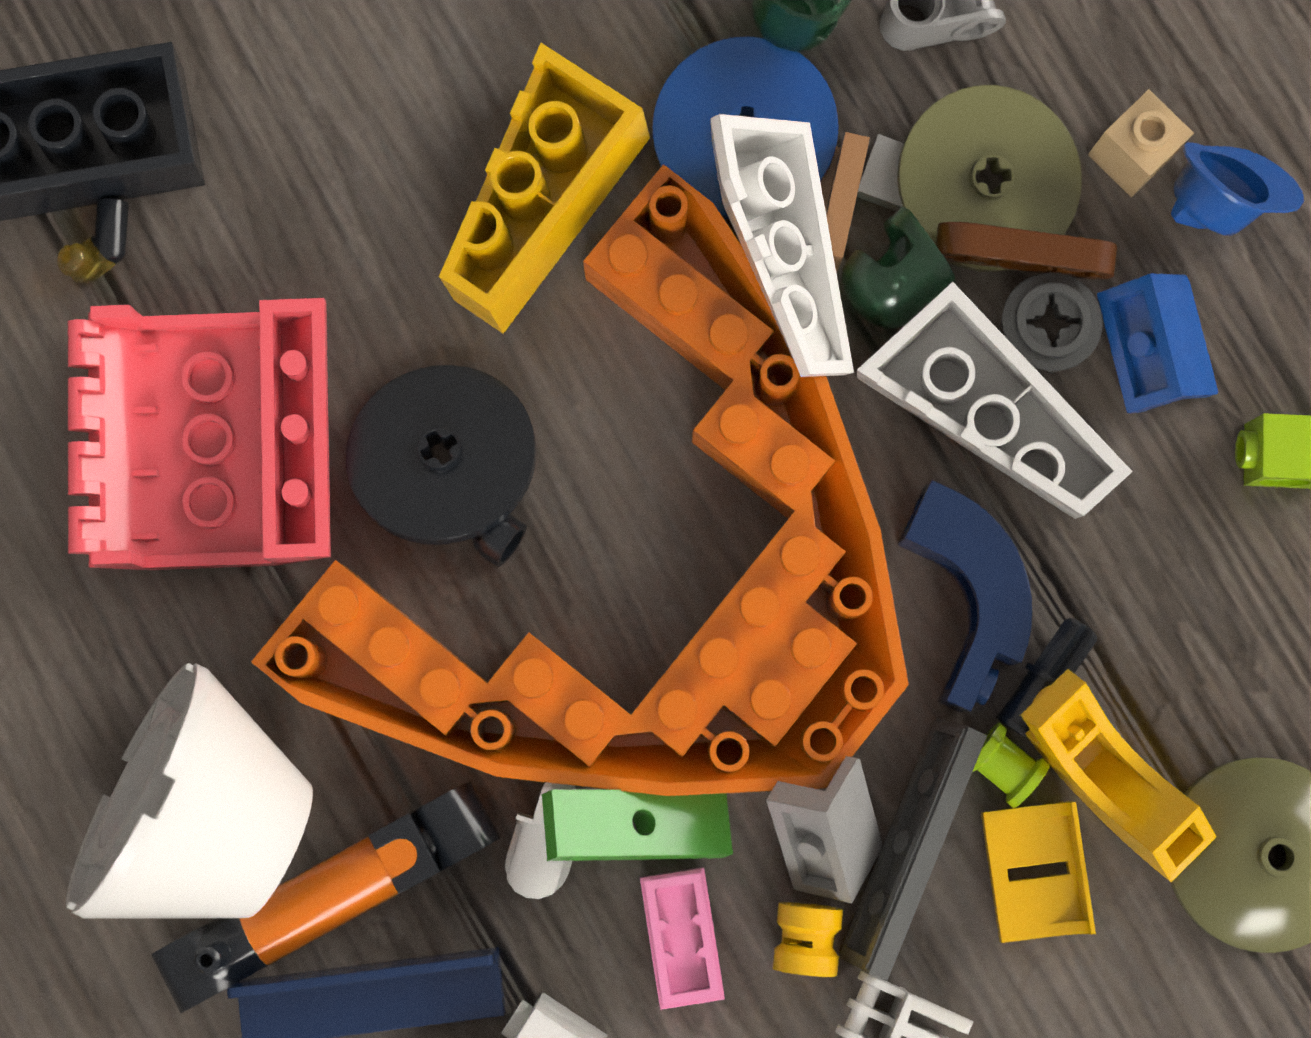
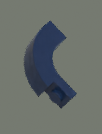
[897,480,1032,713]

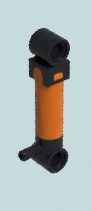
[151,781,500,1013]

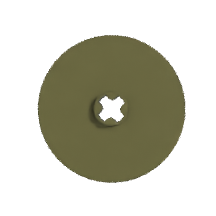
[897,85,1082,272]

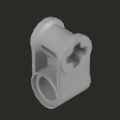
[880,0,1006,51]

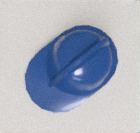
[1171,142,1304,236]

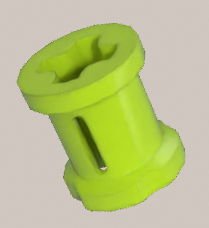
[973,722,1050,808]

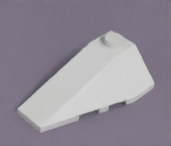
[710,114,854,377]

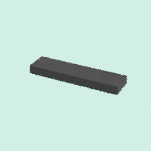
[839,718,987,981]

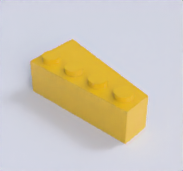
[439,43,650,334]

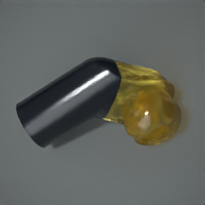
[57,198,129,283]

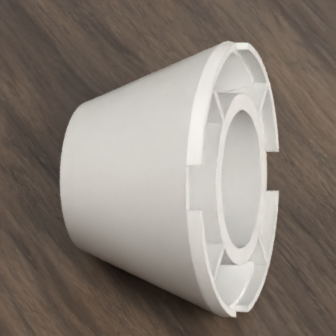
[66,663,313,918]

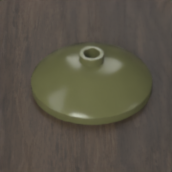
[1170,758,1311,953]

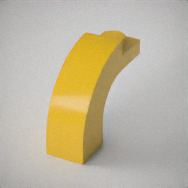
[1021,669,1217,882]

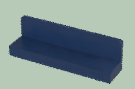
[227,947,506,1038]

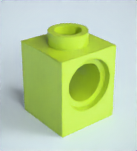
[1235,413,1311,489]

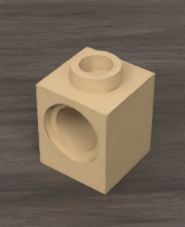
[1088,89,1194,198]

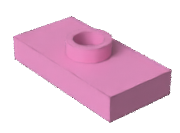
[640,867,725,1010]

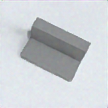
[766,756,882,903]

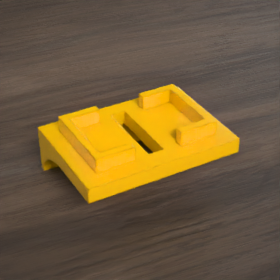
[981,801,1096,943]

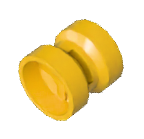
[772,902,843,977]

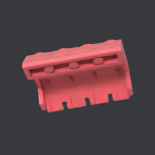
[68,298,331,570]

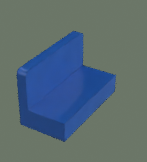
[1097,273,1218,414]

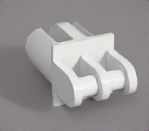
[505,782,576,899]
[835,971,974,1038]

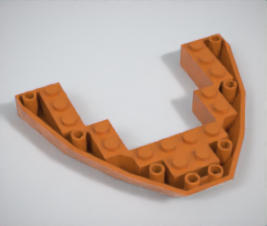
[251,164,909,796]

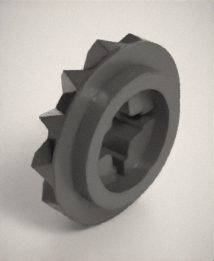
[1000,272,1103,374]

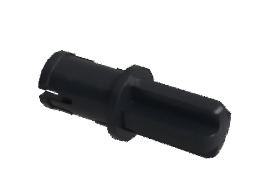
[995,618,1097,741]

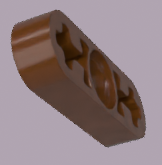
[934,222,1117,279]

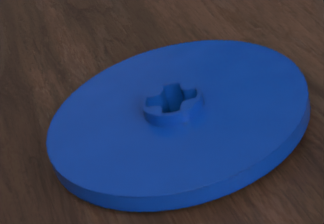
[652,37,838,220]

